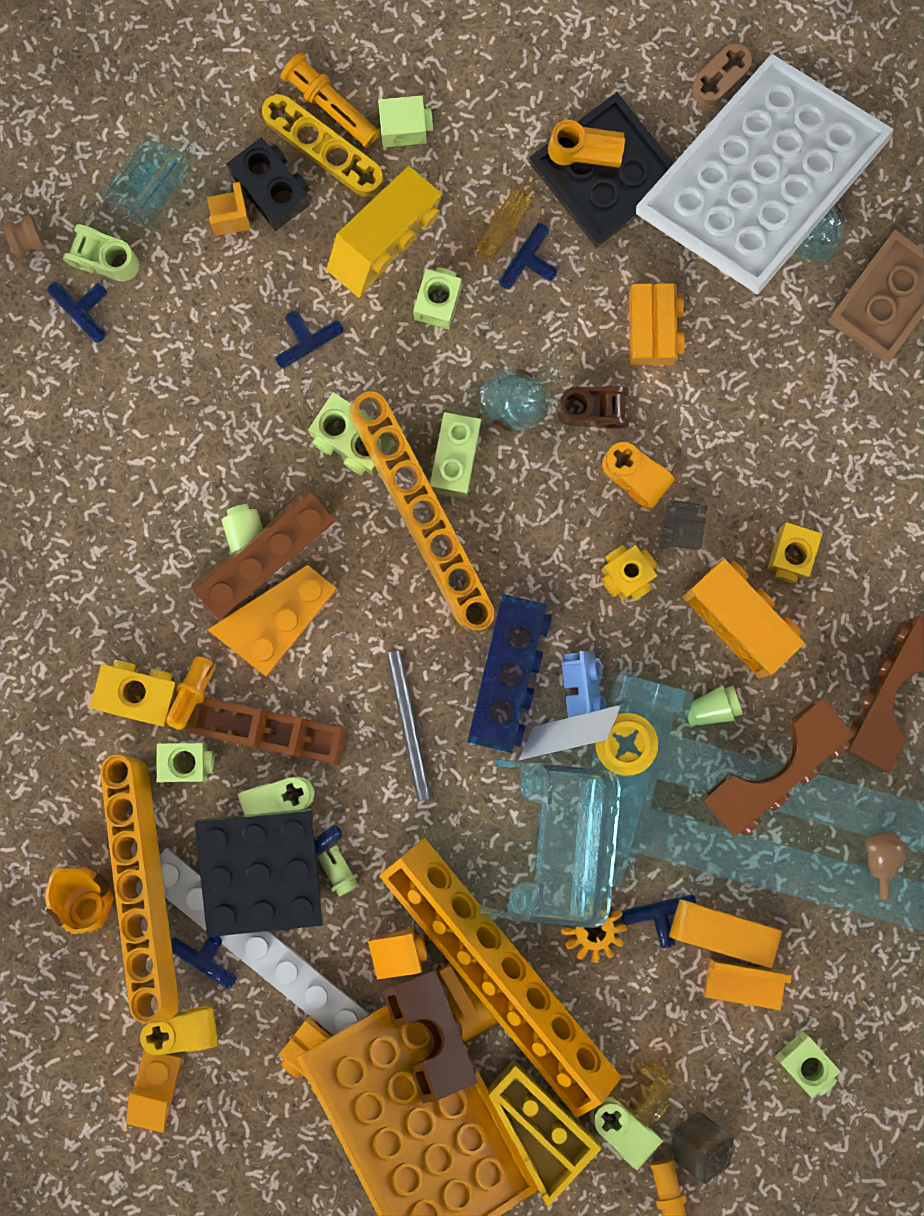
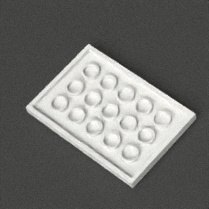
[636,54,894,295]

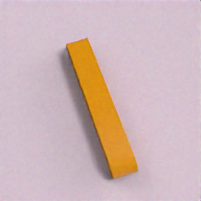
[349,391,495,631]
[100,755,179,1023]

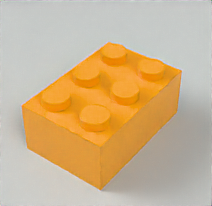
[682,558,805,679]

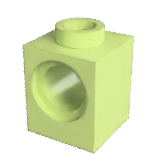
[378,95,433,147]
[413,267,462,330]
[157,743,215,782]
[775,1031,841,1098]

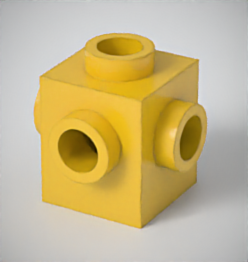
[601,545,657,601]

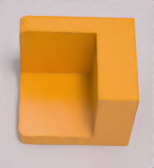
[207,182,251,236]

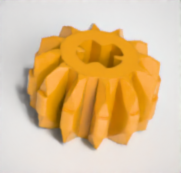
[561,896,627,963]

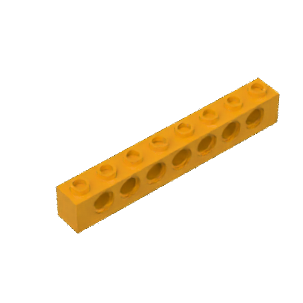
[379,837,622,1118]

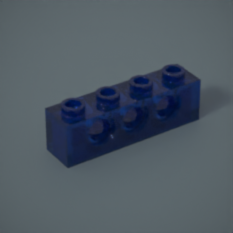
[467,594,552,753]

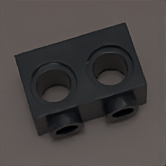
[226,137,310,231]

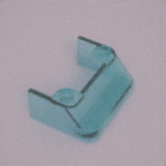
[480,759,621,928]

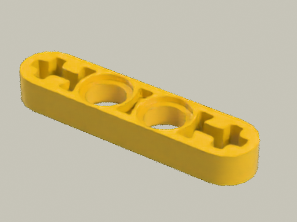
[262,94,383,197]

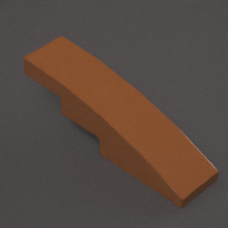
[185,698,348,765]

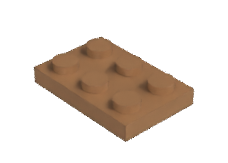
[827,229,924,364]

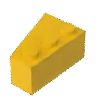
[326,166,443,298]
[488,1059,602,1207]

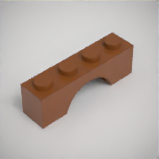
[191,488,336,620]
[845,616,924,772]
[700,697,855,837]

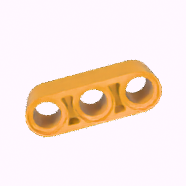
[669,899,783,968]

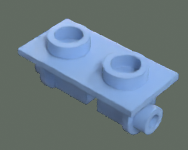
[561,651,607,718]

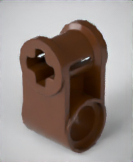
[556,386,629,429]

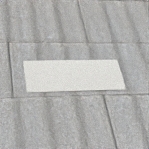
[519,705,621,760]

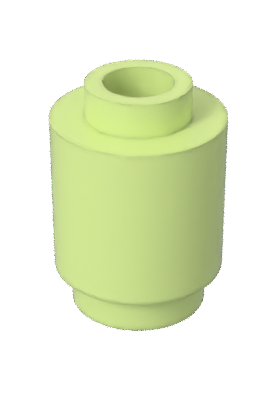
[221,504,263,554]

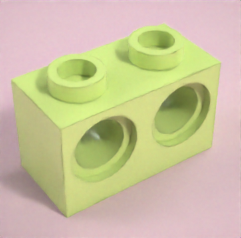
[308,392,395,476]
[430,412,481,499]

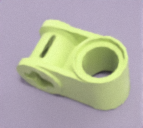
[63,224,140,282]
[238,776,315,815]
[589,1096,663,1170]

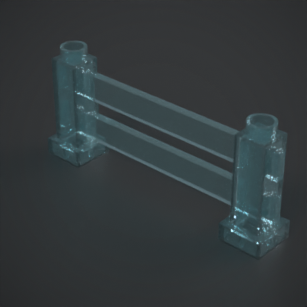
[572,671,924,931]

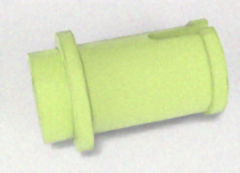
[317,845,359,897]

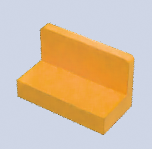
[703,958,792,1011]

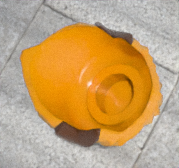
[45,866,114,934]

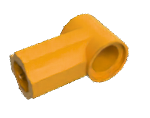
[548,120,625,168]
[436,962,498,1042]

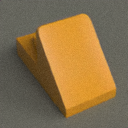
[126,1050,183,1133]

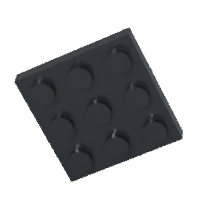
[529,92,674,248]
[195,808,324,937]

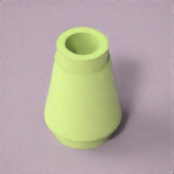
[684,685,743,727]

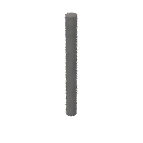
[386,650,432,801]

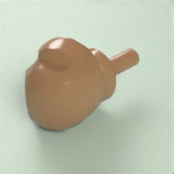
[865,832,908,900]

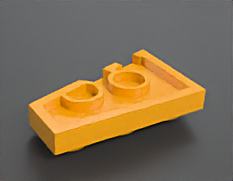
[208,565,337,677]

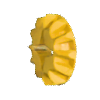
[595,713,658,776]

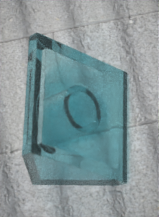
[101,138,191,229]

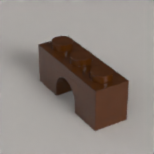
[382,970,478,1103]

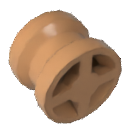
[2,214,46,259]

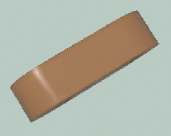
[691,43,752,106]

